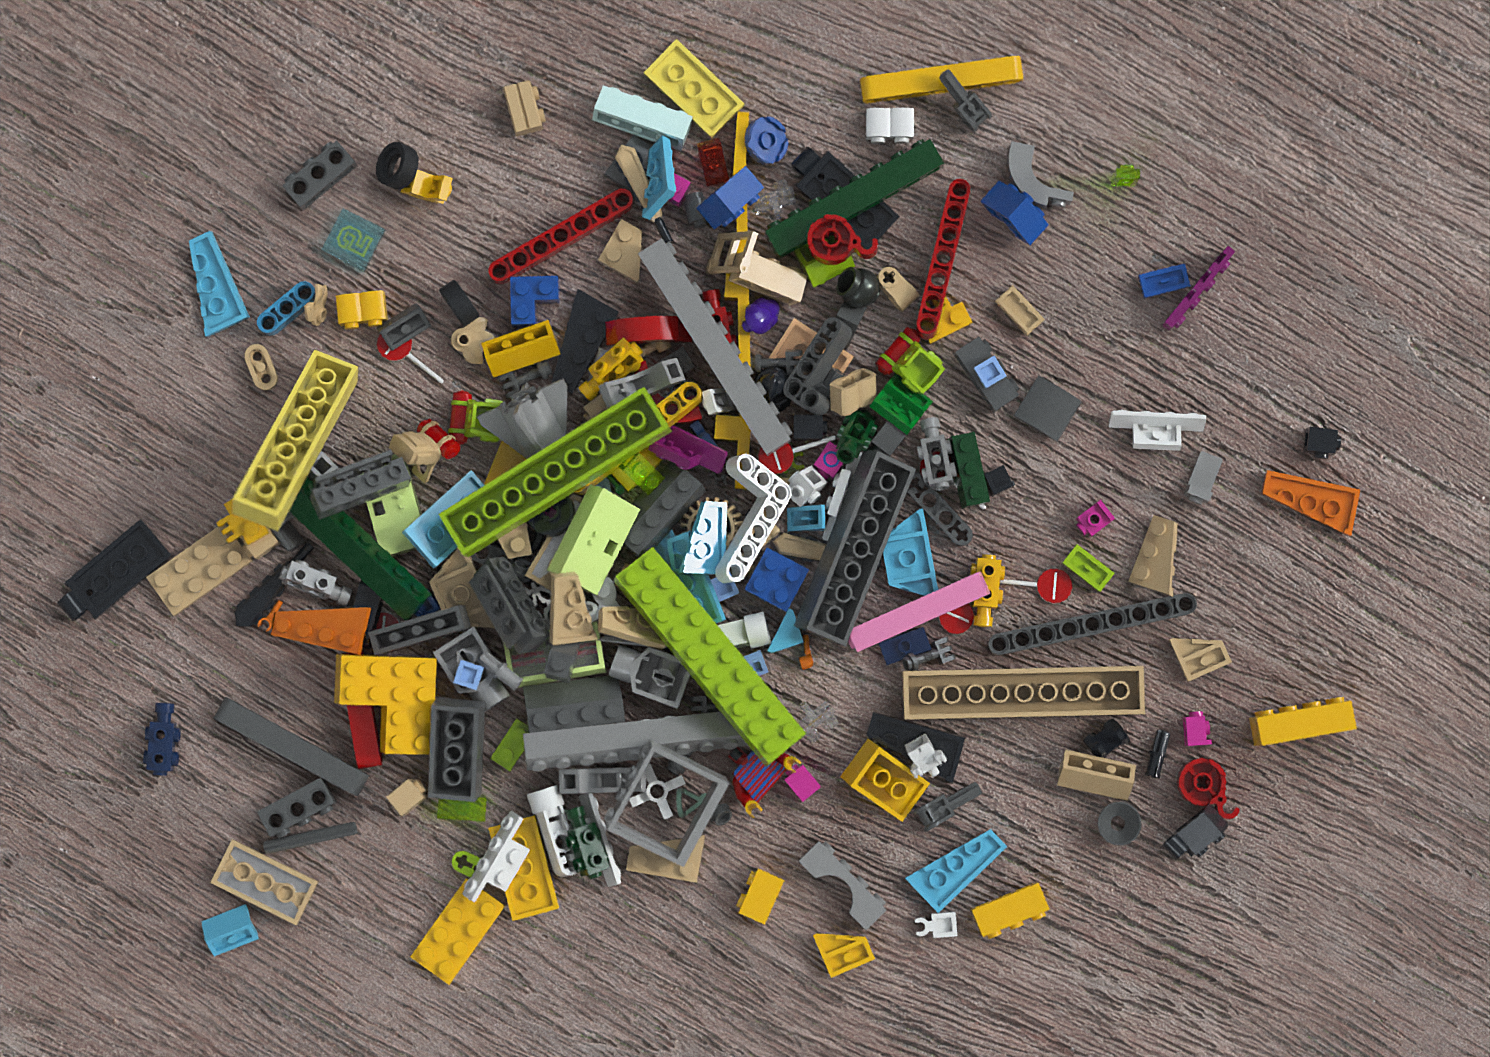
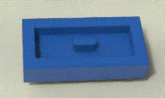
[1138,263,1191,299]

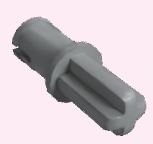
[478,651,523,691]

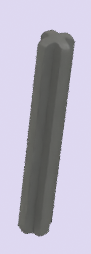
[263,822,358,854]

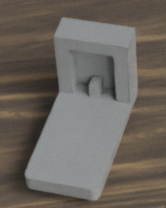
[1183,451,1223,505]

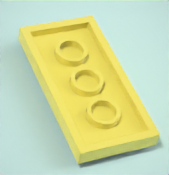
[644,39,744,139]

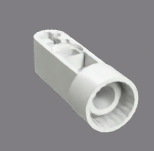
[718,611,771,649]
[527,784,576,877]

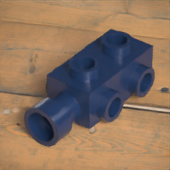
[143,703,181,775]

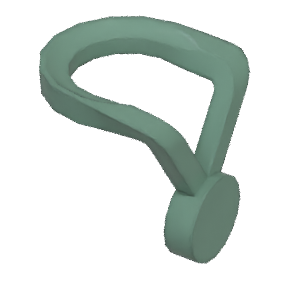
[676,787,707,818]

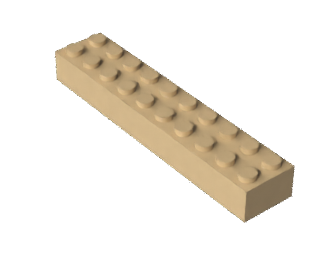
[902,666,1145,720]

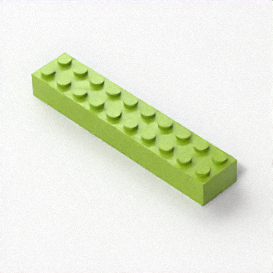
[438,387,672,558]
[614,547,806,767]

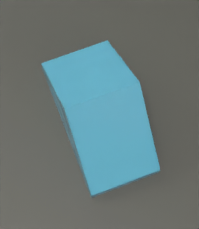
[787,505,825,532]
[767,608,804,654]

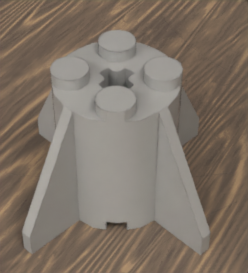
[477,379,567,459]

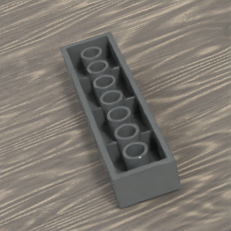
[794,450,916,646]

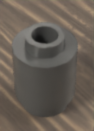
[684,192,708,229]

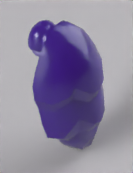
[742,297,780,334]

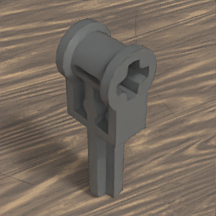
[939,70,993,132]
[913,782,982,832]

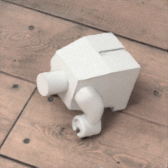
[905,733,947,778]

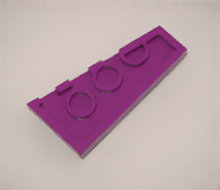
[1162,246,1236,331]

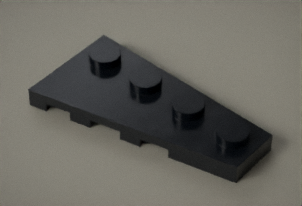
[552,289,619,395]
[867,712,965,784]

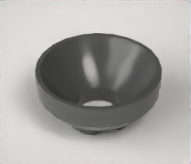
[1097,802,1141,846]

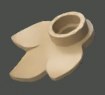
[304,284,328,326]
[451,317,495,364]

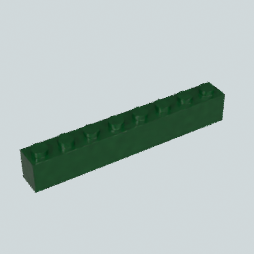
[764,139,944,260]
[289,477,431,621]

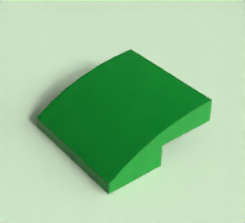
[869,373,933,435]

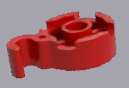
[808,214,878,265]
[1177,758,1240,819]

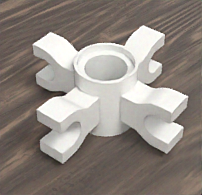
[629,763,685,820]

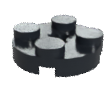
[528,496,576,537]

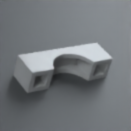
[798,840,886,930]

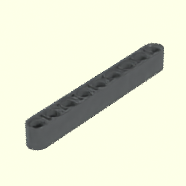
[987,593,1197,655]

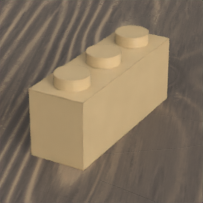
[729,250,808,305]
[1057,750,1136,801]

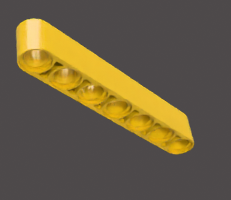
[860,56,1024,103]
[573,382,703,495]

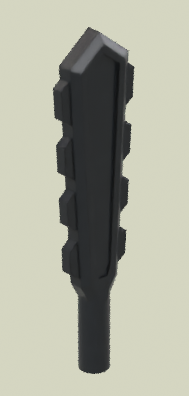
[234,542,314,627]

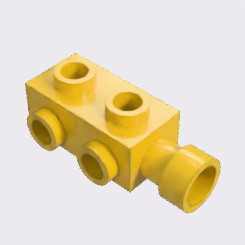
[579,338,644,401]
[970,554,1005,627]

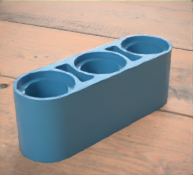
[257,281,315,336]

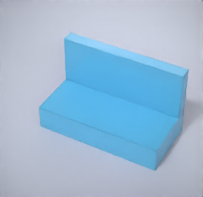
[201,904,259,957]

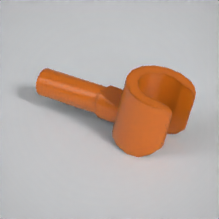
[258,600,283,632]
[799,635,813,670]

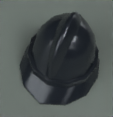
[754,367,792,413]

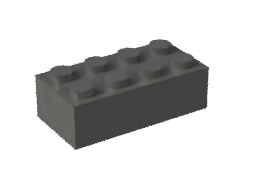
[428,697,485,802]

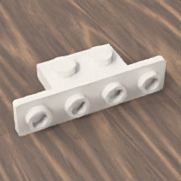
[1109,410,1206,451]
[822,452,862,541]
[568,793,621,887]
[462,811,530,902]

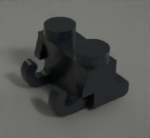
[1083,718,1130,758]

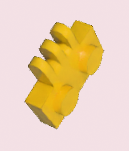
[921,297,973,344]
[216,499,270,545]

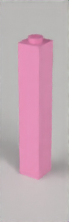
[848,572,990,652]

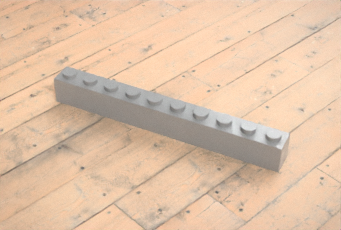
[638,238,792,456]
[523,712,748,771]

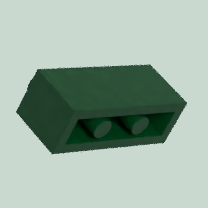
[947,432,990,509]

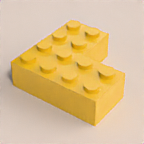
[334,654,437,755]

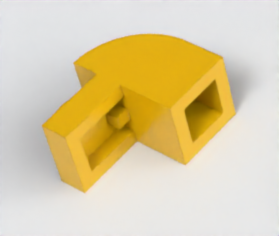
[401,170,453,204]

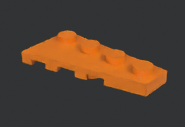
[1261,470,1360,537]
[271,607,371,655]

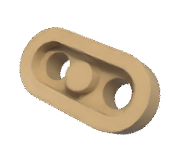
[245,344,278,391]

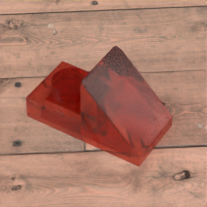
[696,138,729,187]

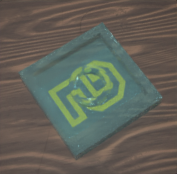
[321,208,386,272]

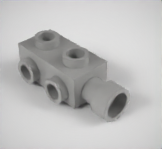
[917,417,957,491]
[279,560,352,607]

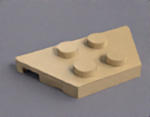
[429,547,495,628]

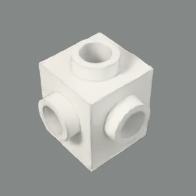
[788,465,828,507]

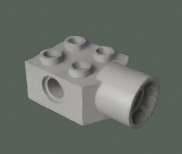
[433,627,510,712]
[608,644,690,709]

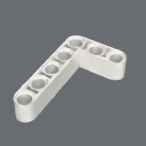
[715,454,791,583]

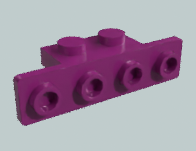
[648,425,728,474]

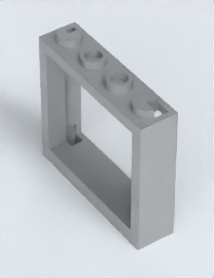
[604,740,729,867]

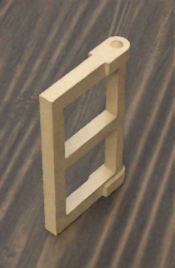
[706,231,758,275]

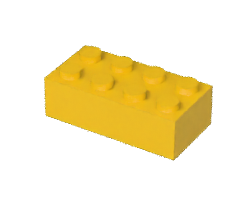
[1249,697,1357,746]

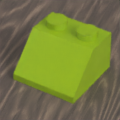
[793,235,855,288]

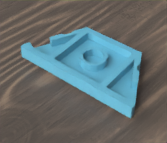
[883,508,938,596]

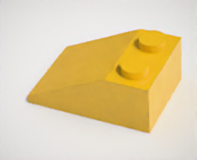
[840,739,930,822]

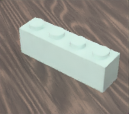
[592,85,693,151]

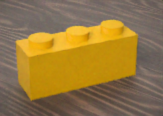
[481,320,560,378]
[970,882,1050,939]

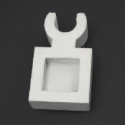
[914,912,957,938]

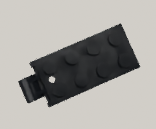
[791,146,900,249]
[57,519,172,621]

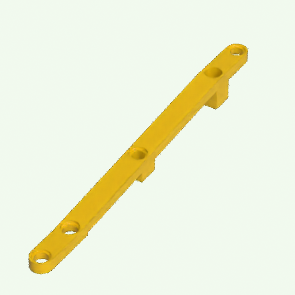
[714,111,751,490]

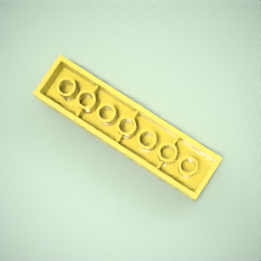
[233,350,358,531]

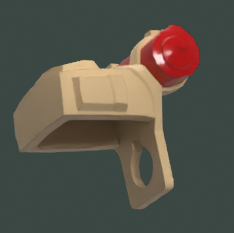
[389,418,461,483]

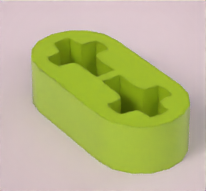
[452,851,481,878]

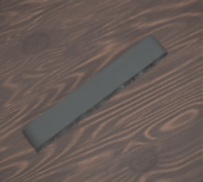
[214,697,370,797]

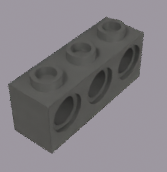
[282,140,358,211]
[257,778,337,839]

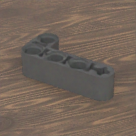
[783,317,852,416]

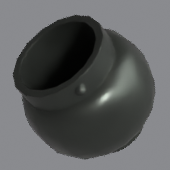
[836,267,880,308]

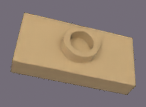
[995,285,1045,336]

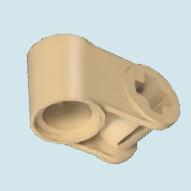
[877,267,920,312]

